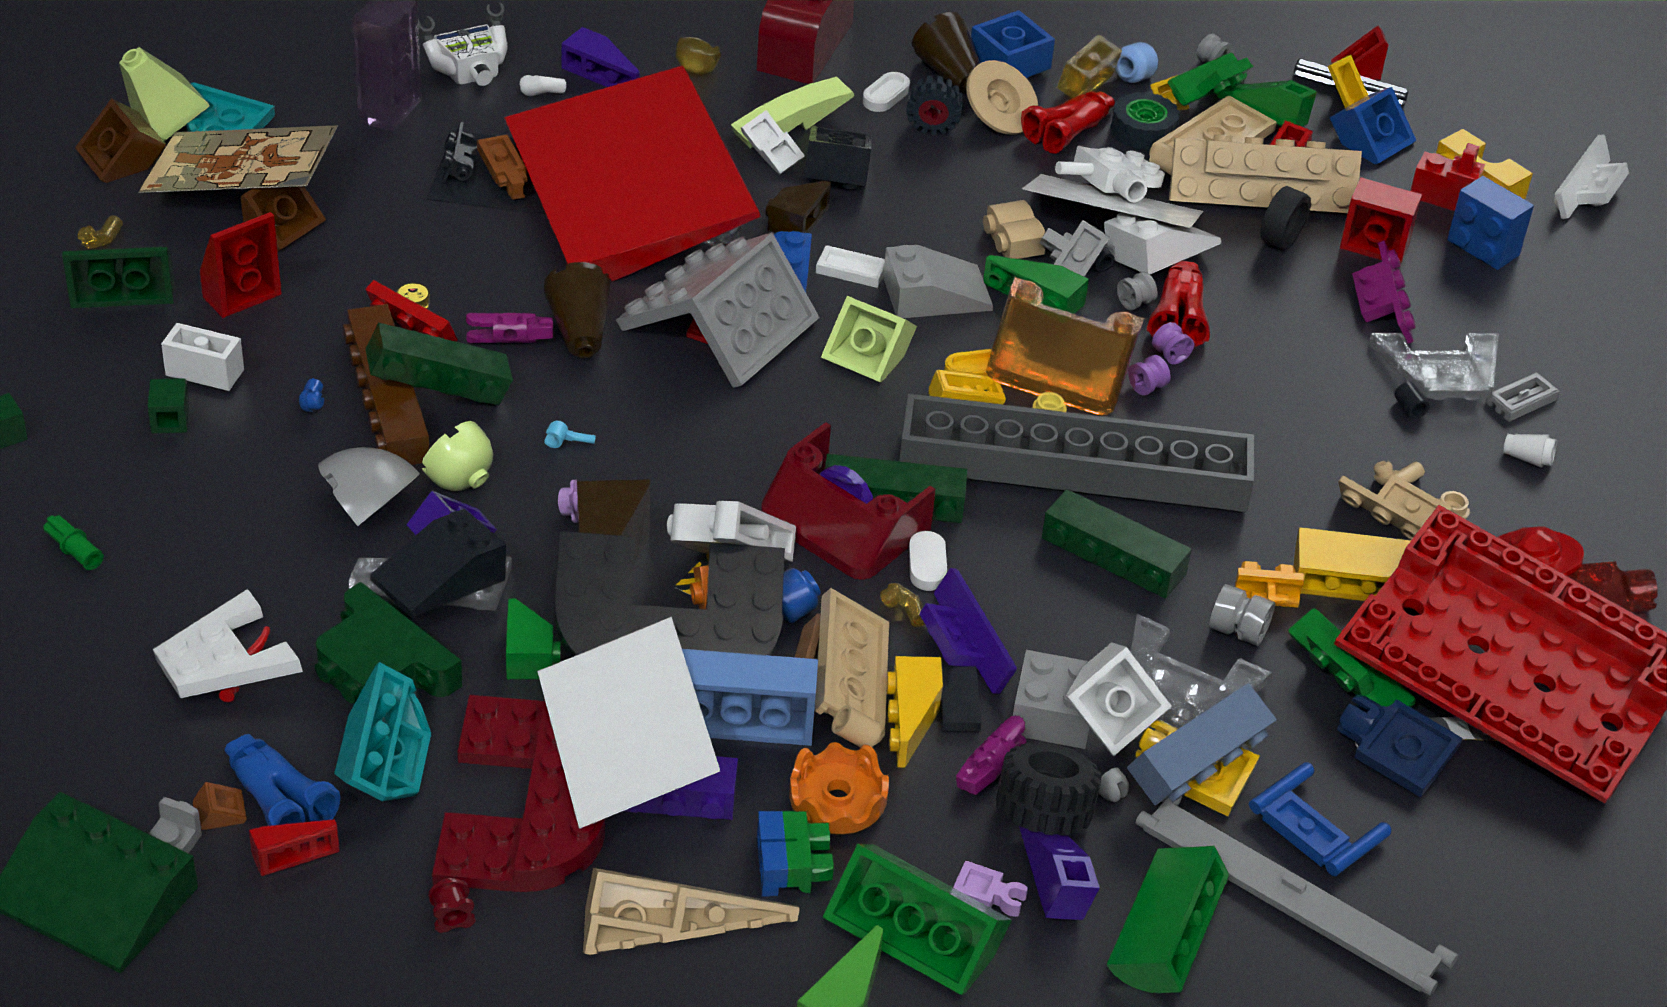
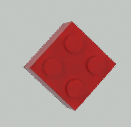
[1340,177,1422,264]

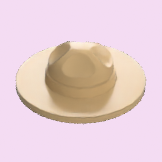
[966,60,1038,135]

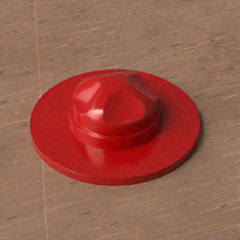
[1498,526,1584,576]

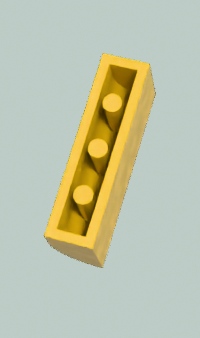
[1294,527,1411,601]

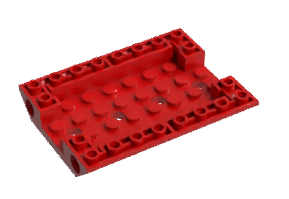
[1334,505,1667,803]

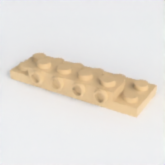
[1169,135,1362,213]

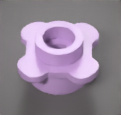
[558,480,577,523]

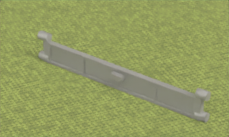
[1135,797,1459,996]

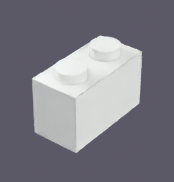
[161,323,244,391]

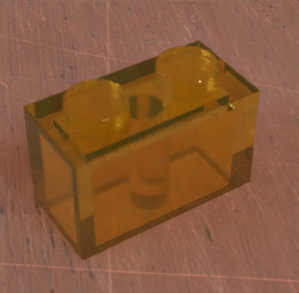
[1057,35,1123,98]

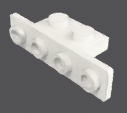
[1554,135,1629,219]

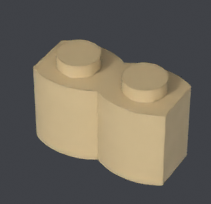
[983,200,1045,259]

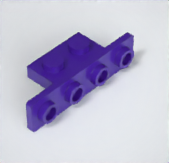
[919,568,1017,694]

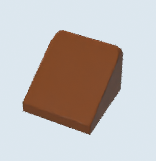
[193,782,247,830]

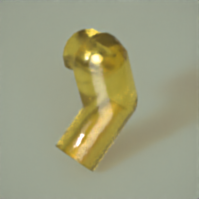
[77,215,123,249]
[880,583,925,627]

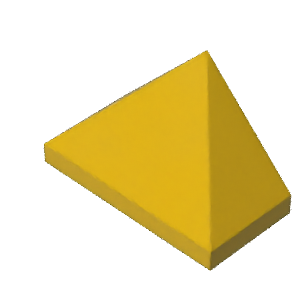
[1327,55,1368,108]

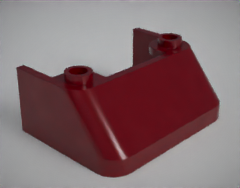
[761,422,936,580]

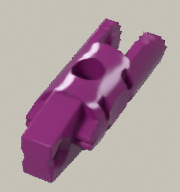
[466,313,553,343]
[956,715,1027,795]

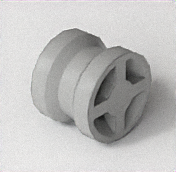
[1196,34,1234,62]
[1117,272,1158,310]

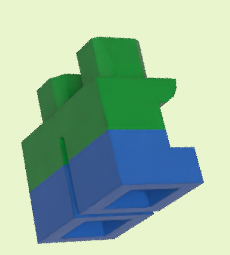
[757,811,834,897]

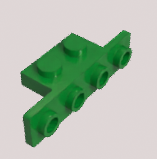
[1167,52,1253,106]
[1288,608,1416,707]

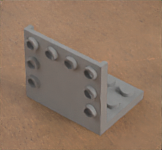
[616,233,820,388]

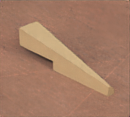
[583,868,800,955]

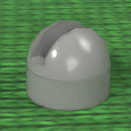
[1099,767,1129,802]

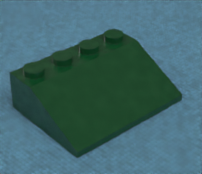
[0,792,198,973]

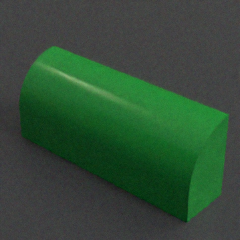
[1106,846,1229,993]

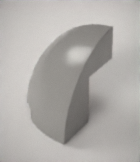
[318,447,420,526]

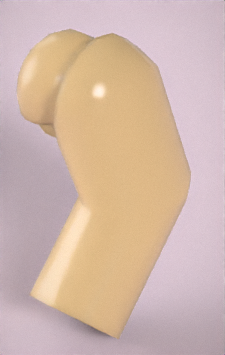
[1373,461,1425,485]

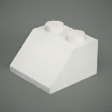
[1066,642,1172,756]

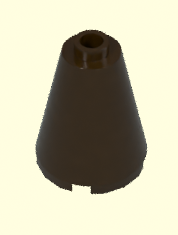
[912,11,980,94]
[544,262,611,358]

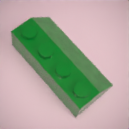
[823,844,1012,995]

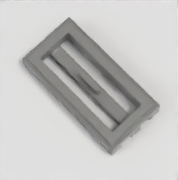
[1486,372,1560,422]

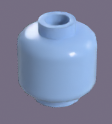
[1114,42,1158,83]

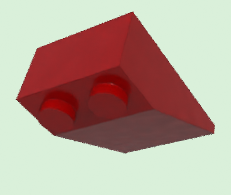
[200,212,282,318]

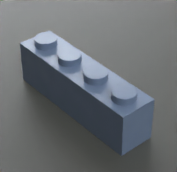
[1127,683,1277,805]

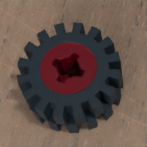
[906,76,963,135]

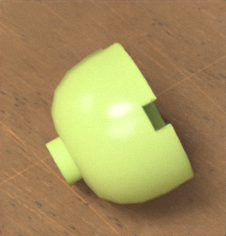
[422,421,494,491]

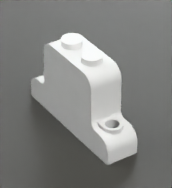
[667,501,796,562]

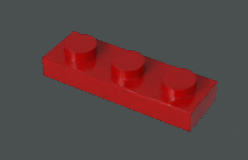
[365,280,458,342]

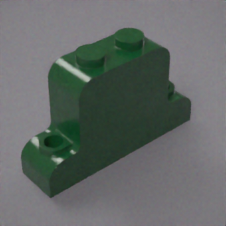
[315,581,462,704]

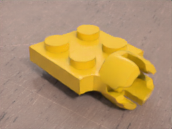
[1135,719,1260,817]

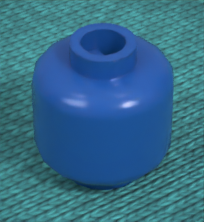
[782,568,821,623]

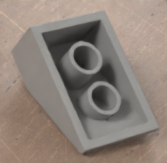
[883,245,993,318]

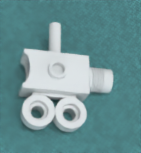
[1055,146,1165,202]

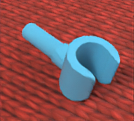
[544,421,596,448]

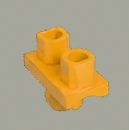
[1235,561,1304,608]

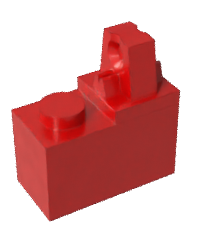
[1410,143,1485,211]

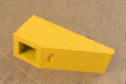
[887,656,943,768]

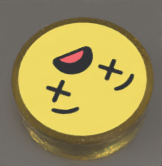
[396,283,430,308]

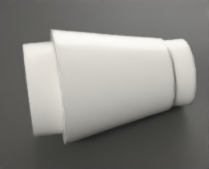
[1503,434,1557,468]

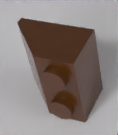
[75,98,166,183]

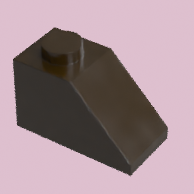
[765,181,831,233]

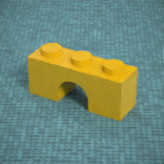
[1436,129,1533,199]

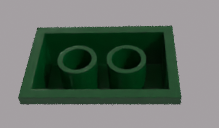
[62,247,174,308]

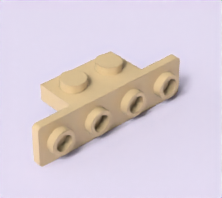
[1338,474,1453,540]

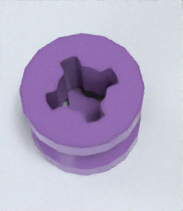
[1152,322,1194,364]
[1128,355,1171,396]

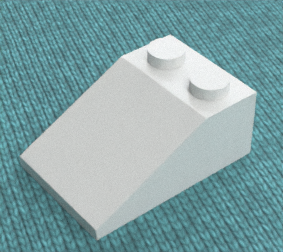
[1104,212,1221,275]

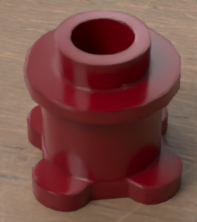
[428,878,476,933]

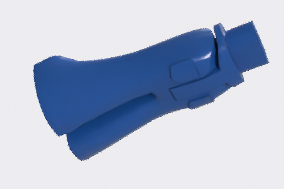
[225,734,340,826]

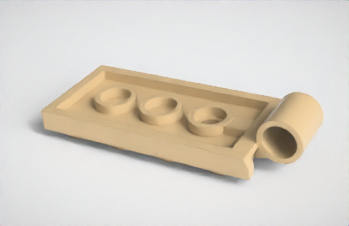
[1149,96,1276,175]
[815,588,889,748]

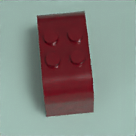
[757,0,854,84]

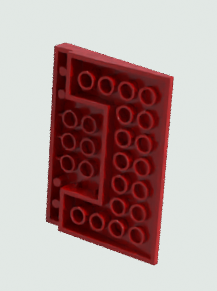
[504,65,761,282]

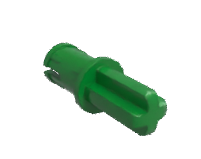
[43,515,104,570]

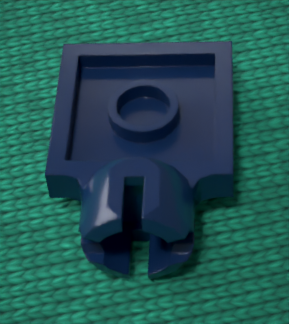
[1337,694,1463,797]

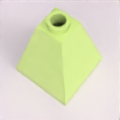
[119,47,210,141]

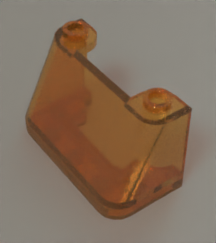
[986,277,1144,415]

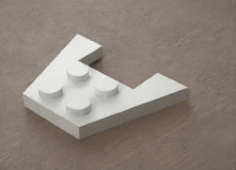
[153,589,303,698]

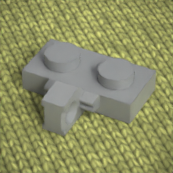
[1040,220,1110,277]

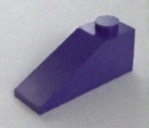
[561,27,640,87]

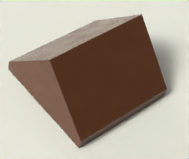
[241,186,326,251]

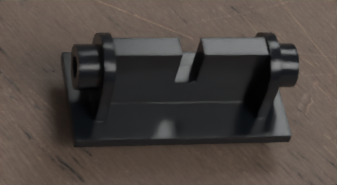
[440,122,477,182]

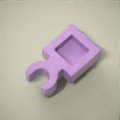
[953,860,1028,917]

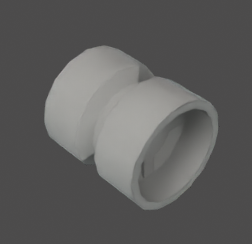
[1209,584,1275,646]

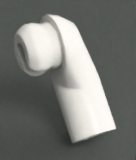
[519,75,566,97]

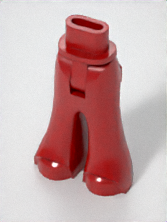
[1021,91,1115,154]
[1146,260,1210,346]

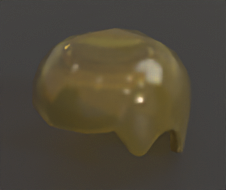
[675,37,722,75]

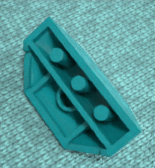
[334,662,431,801]

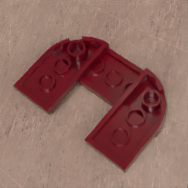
[432,695,606,892]

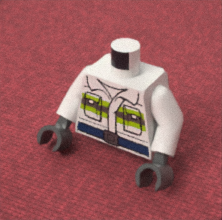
[414,2,508,86]

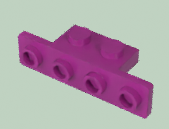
[1352,241,1416,344]

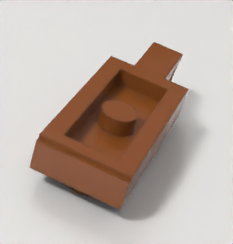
[477,135,527,200]

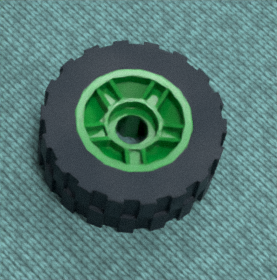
[1111,92,1180,151]

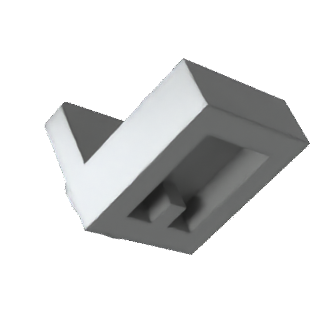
[149,797,202,853]

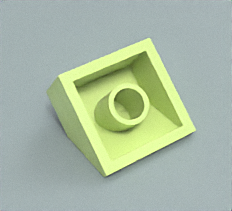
[821,296,917,382]

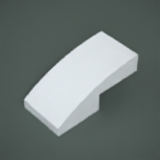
[740,110,805,175]

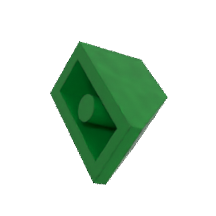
[506,599,561,679]

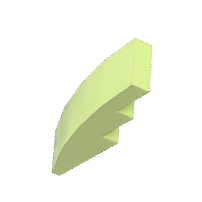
[731,77,854,148]

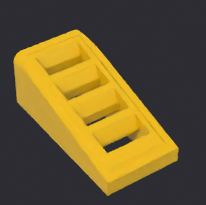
[929,370,1006,404]

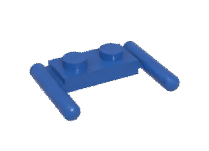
[1249,762,1392,876]

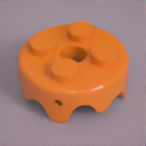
[789,742,889,834]

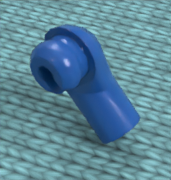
[299,378,324,412]

